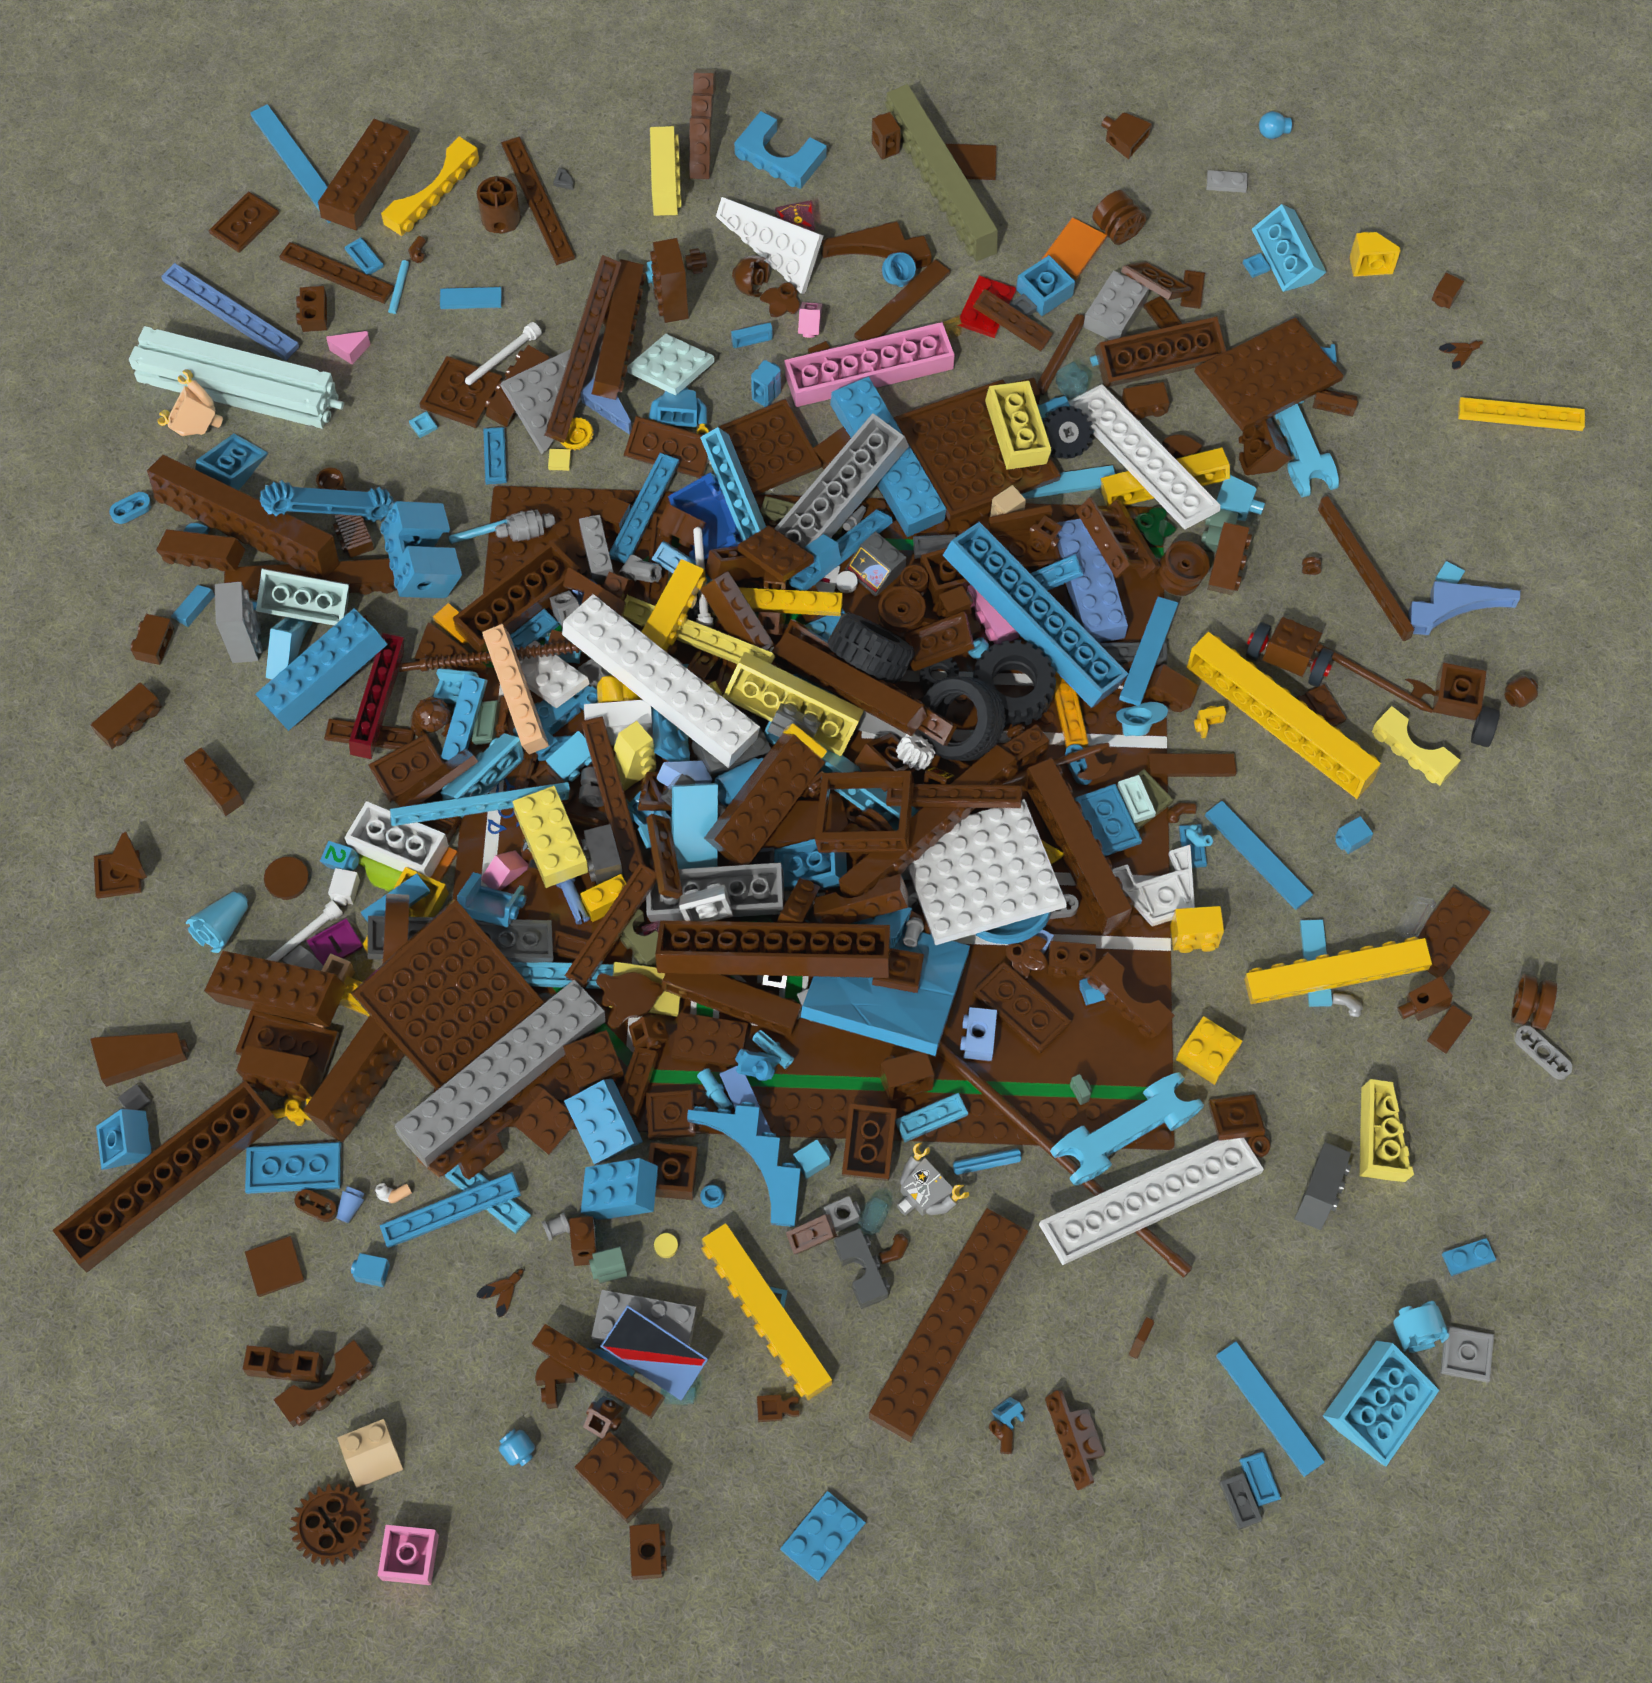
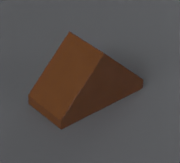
[109,832,147,879]

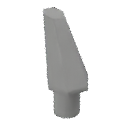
[843,505,866,531]

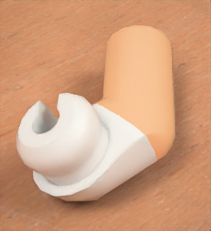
[375,1183,412,1203]

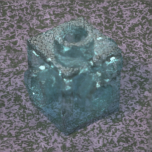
[1055,362,1088,400]

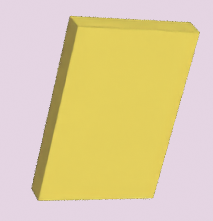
[609,962,680,1017]

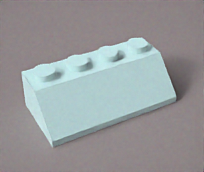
[256,568,349,625]

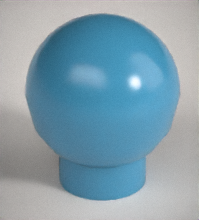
[1259,111,1292,139]

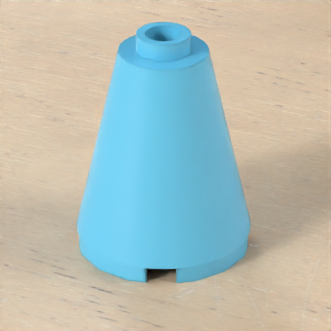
[186,892,248,953]

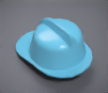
[1116,702,1168,736]

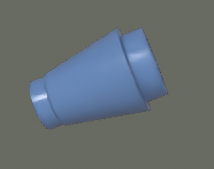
[336,1186,364,1223]

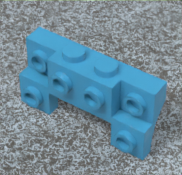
[513,685,598,758]

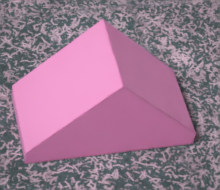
[326,331,370,364]
[481,851,528,891]

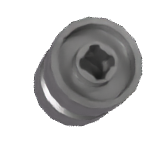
[579,767,604,807]

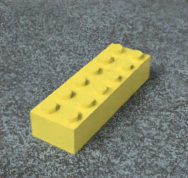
[723,652,864,756]

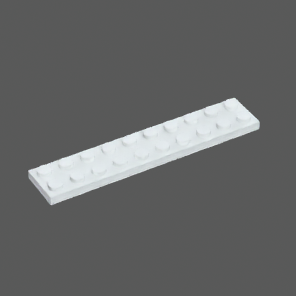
[1068,384,1220,529]
[1039,1138,1264,1265]

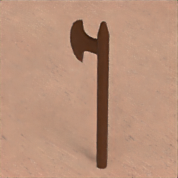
[1316,643,1435,713]
[1003,743,1112,785]

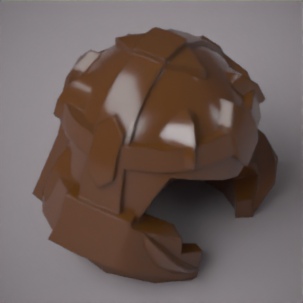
[410,696,454,737]

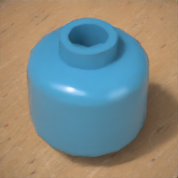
[498,1428,535,1466]

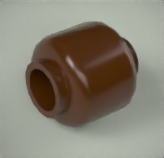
[1504,676,1538,708]

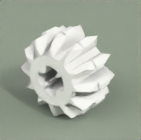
[896,734,935,771]

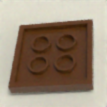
[419,356,503,428]

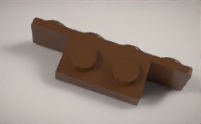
[429,1110,514,1180]
[1045,1390,1105,1491]

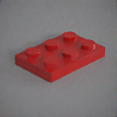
[957,275,1017,338]

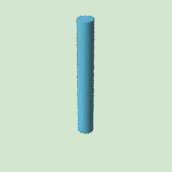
[388,260,409,314]
[449,519,507,544]

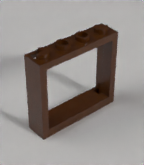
[815,770,914,853]

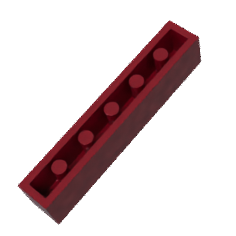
[349,633,404,759]

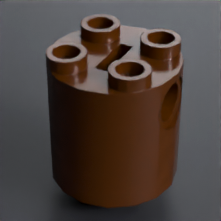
[476,176,521,234]

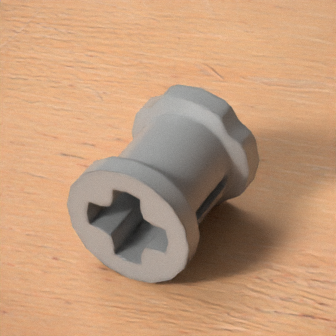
[542,1212,570,1241]

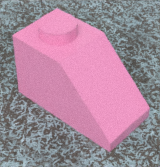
[798,302,822,338]

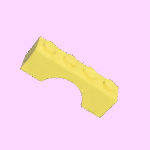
[1372,706,1461,786]

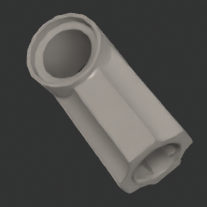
[619,555,662,582]

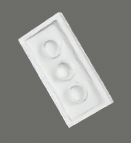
[519,641,590,708]

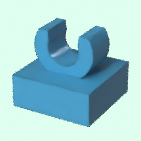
[991,1397,1024,1430]

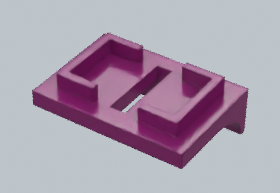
[307,918,363,966]

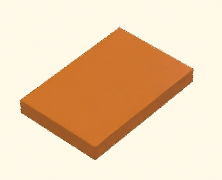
[1042,217,1107,280]

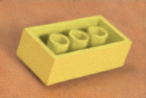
[650,126,681,216]
[985,381,1051,470]
[512,786,588,888]

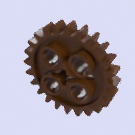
[290,1484,372,1567]

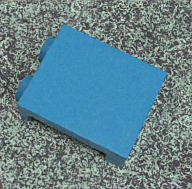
[457,872,526,927]

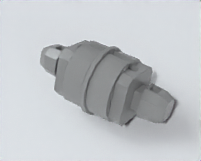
[495,510,555,542]

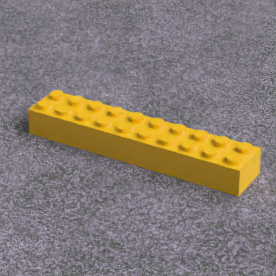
[1187,632,1381,799]

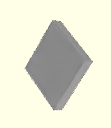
[1440,1325,1494,1383]

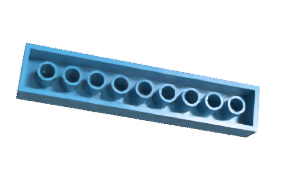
[943,522,1128,708]

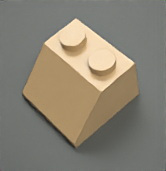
[337,1419,403,1488]

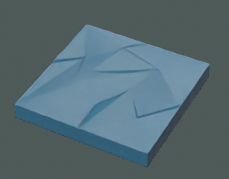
[801,918,970,1056]

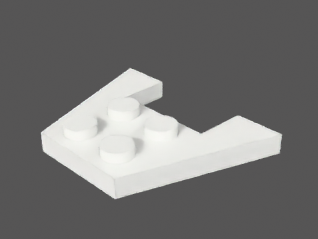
[1112,845,1195,926]

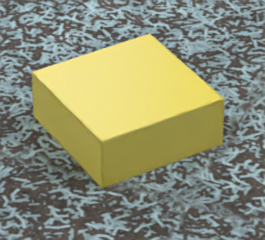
[548,449,571,471]

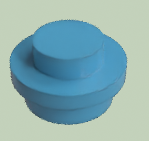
[700,1185,724,1208]

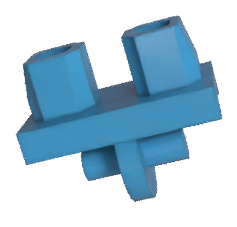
[735,1049,781,1081]

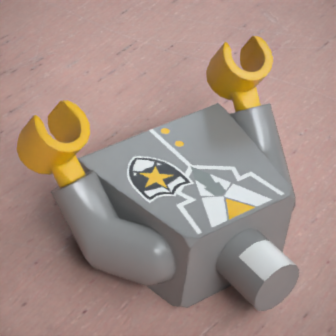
[897,1142,969,1216]

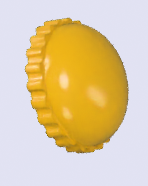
[560,417,594,450]

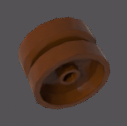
[1156,541,1210,596]
[877,586,926,641]
[1511,974,1557,1030]

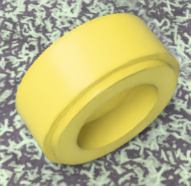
[654,1233,678,1258]

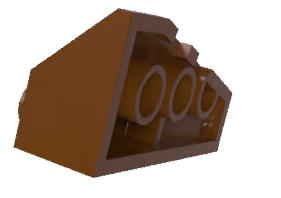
[1239,418,1292,476]

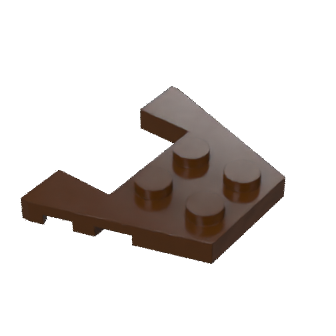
[548,568,626,646]

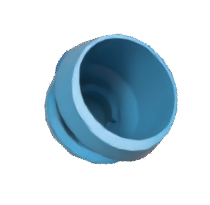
[882,252,916,287]

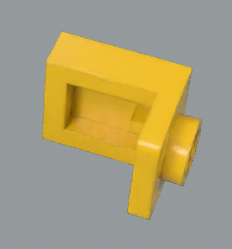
[1194,706,1226,738]

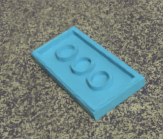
[672,783,718,869]

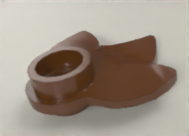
[760,283,800,317]
[1006,936,1048,979]

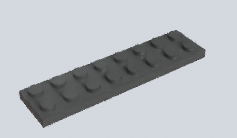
[368,916,553,963]

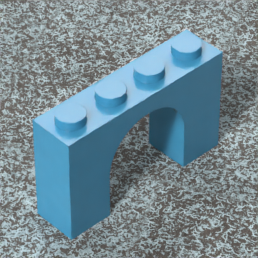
[734,111,827,189]

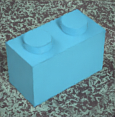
[546,731,592,782]

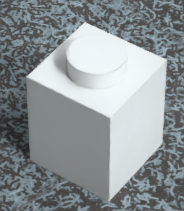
[328,868,360,906]

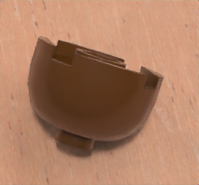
[732,256,769,297]

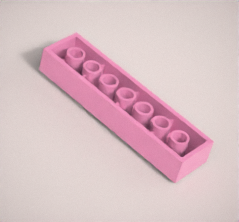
[784,322,954,407]

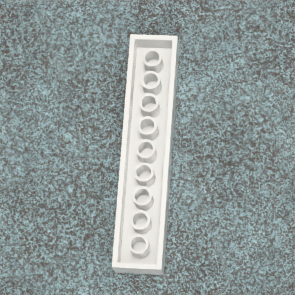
[562,594,760,768]

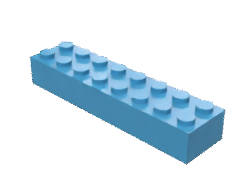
[830,376,946,537]

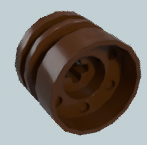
[1092,190,1147,245]
[840,808,894,863]

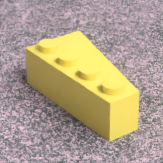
[1359,1079,1414,1182]

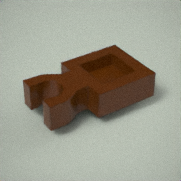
[757,1395,799,1422]

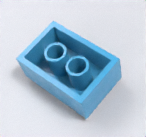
[564,1079,643,1164]
[581,1158,658,1220]

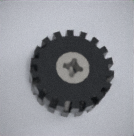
[1042,406,1094,459]

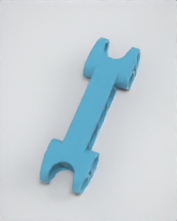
[1275,400,1339,497]
[1050,1072,1204,1185]

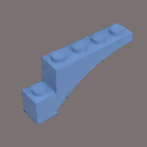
[1408,581,1520,635]

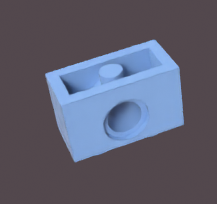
[960,1007,997,1061]

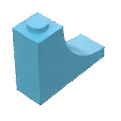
[266,617,313,679]

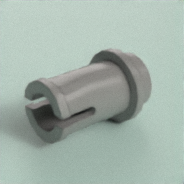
[903,917,924,947]

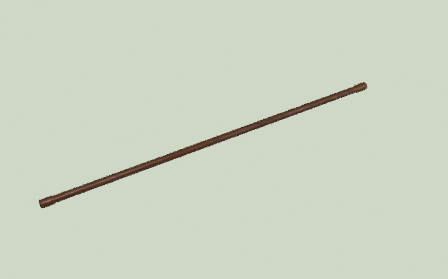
[729,862,1193,1278]

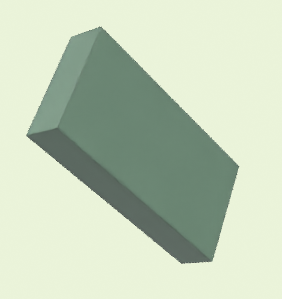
[472,700,500,745]

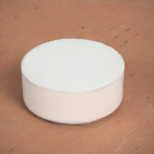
[836,571,857,593]

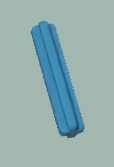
[953,1149,1021,1175]

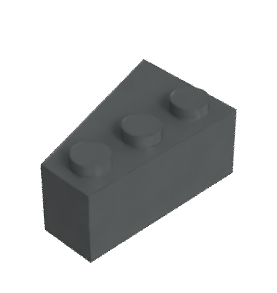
[1294,1142,1352,1230]

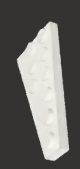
[716,197,824,294]

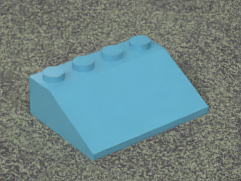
[1323,1341,1439,1467]

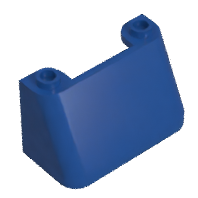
[668,472,742,568]

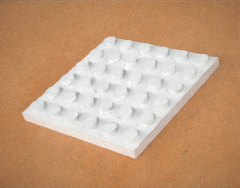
[907,799,1066,945]

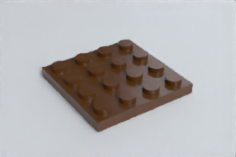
[710,399,821,496]

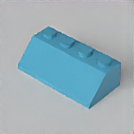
[1252,204,1326,292]
[441,734,524,818]

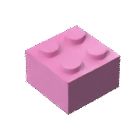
[378,1525,439,1585]

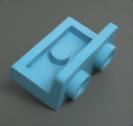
[433,669,479,704]

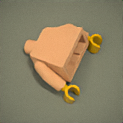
[158,369,223,436]

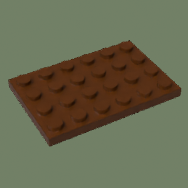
[1194,317,1344,432]

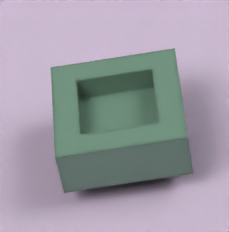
[1070,1074,1092,1105]

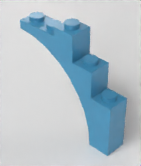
[687,1102,801,1227]

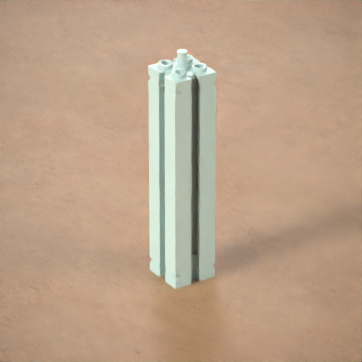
[129,326,344,429]

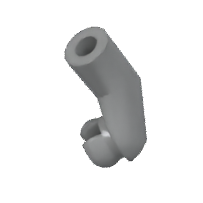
[1332,993,1363,1017]

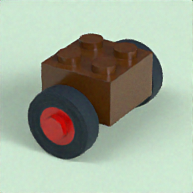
[1246,617,1333,687]

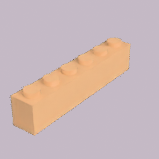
[482,624,549,754]

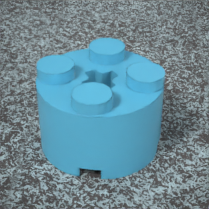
[1393,1301,1449,1353]

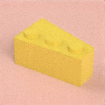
[613,721,656,791]

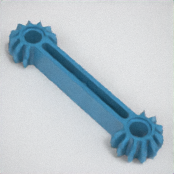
[260,480,394,522]

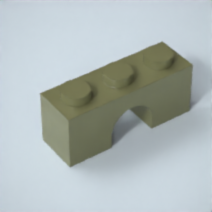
[620,909,658,967]

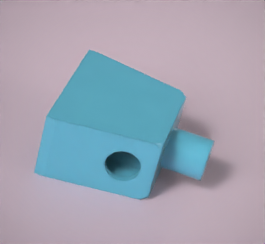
[1216,475,1265,521]

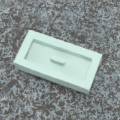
[1118,775,1156,823]

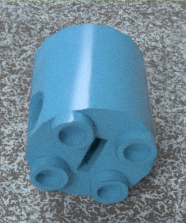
[715,758,763,807]

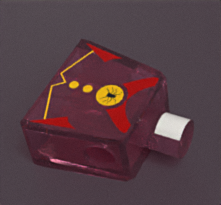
[775,200,815,232]

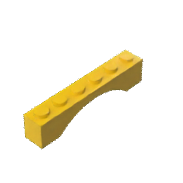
[381,136,479,236]

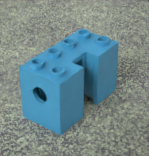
[380,501,462,598]

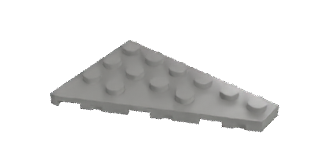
[500,333,604,454]

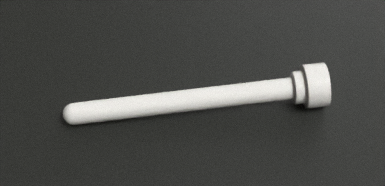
[465,322,542,385]
[693,527,714,628]
[266,900,343,962]

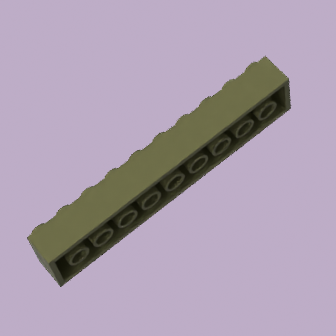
[885,84,998,262]

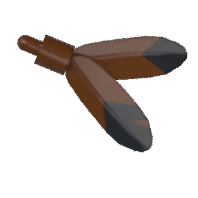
[1439,340,1483,370]
[477,1269,523,1317]

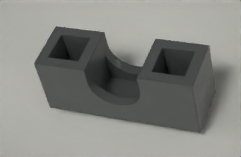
[834,1229,890,1309]

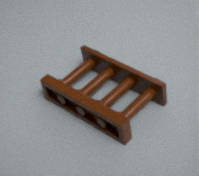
[1076,497,1161,580]

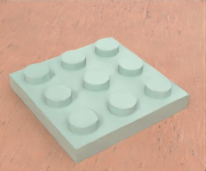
[627,334,714,395]

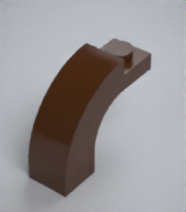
[382,894,409,964]

